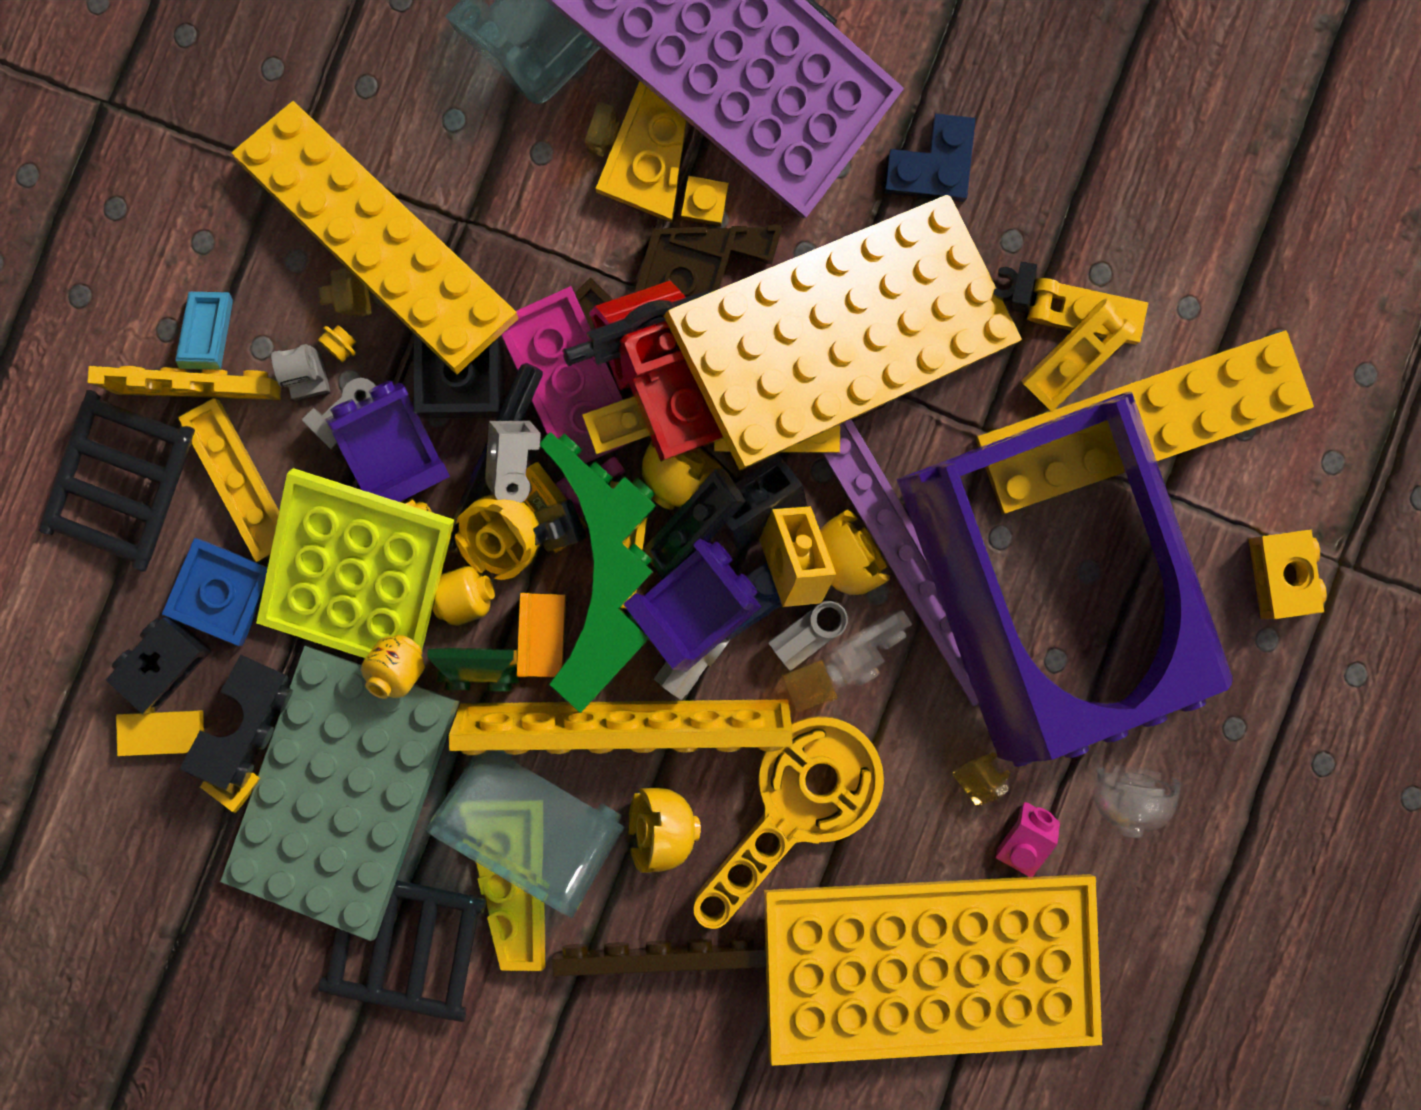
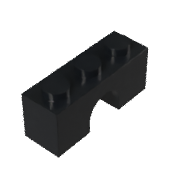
[179,654,293,795]

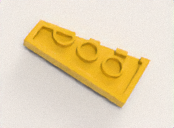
[596,81,686,223]
[458,800,546,971]

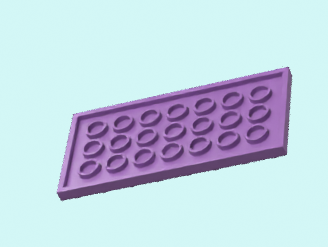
[545,0,904,219]

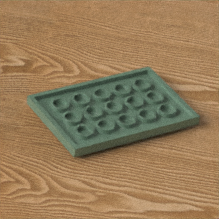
[220,646,460,941]

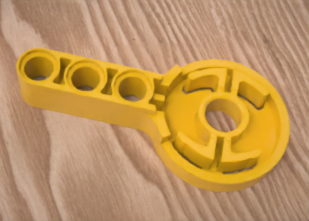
[694,716,884,929]

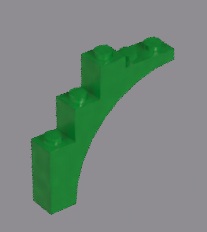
[540,432,656,713]

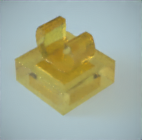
[318,268,372,317]
[953,752,1011,807]

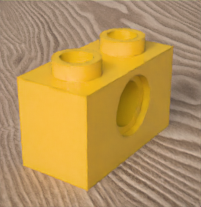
[759,506,836,607]
[1248,529,1327,619]

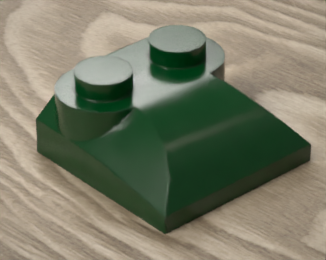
[427,648,520,691]

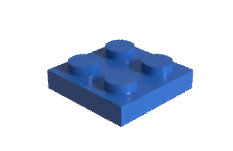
[162,538,268,646]

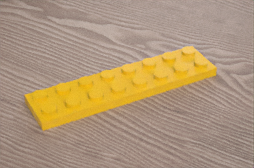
[231,101,518,374]
[975,330,1314,515]
[449,699,792,755]

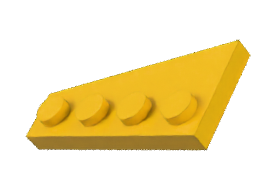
[88,366,281,400]

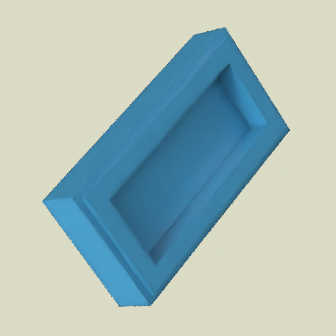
[175,292,233,370]

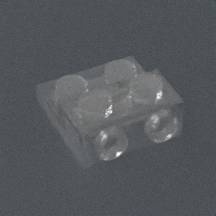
[823,610,912,688]

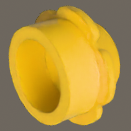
[318,325,356,363]

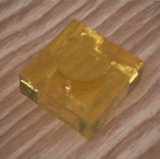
[585,102,620,157]

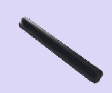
[447,363,543,554]

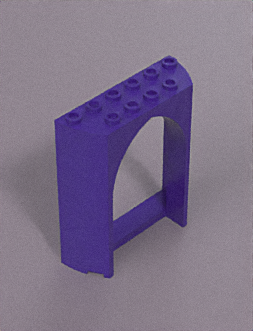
[896,391,1233,767]

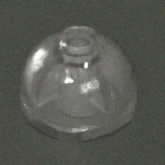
[1094,765,1182,838]

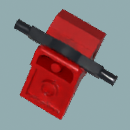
[562,281,724,462]

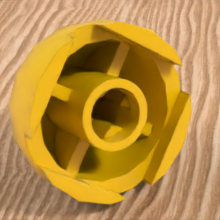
[642,440,724,510]
[455,494,540,580]
[820,510,890,595]
[628,788,701,873]

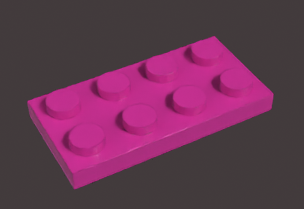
[502,286,636,463]

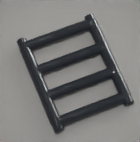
[38,390,195,572]
[318,880,487,1022]

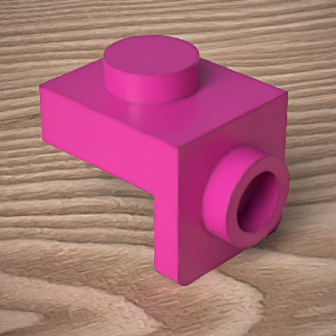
[996,802,1060,877]

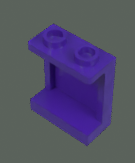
[325,381,450,502]
[623,539,762,672]

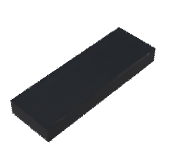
[643,469,746,580]

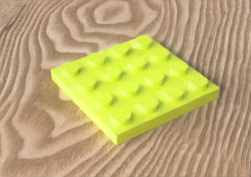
[256,468,454,658]

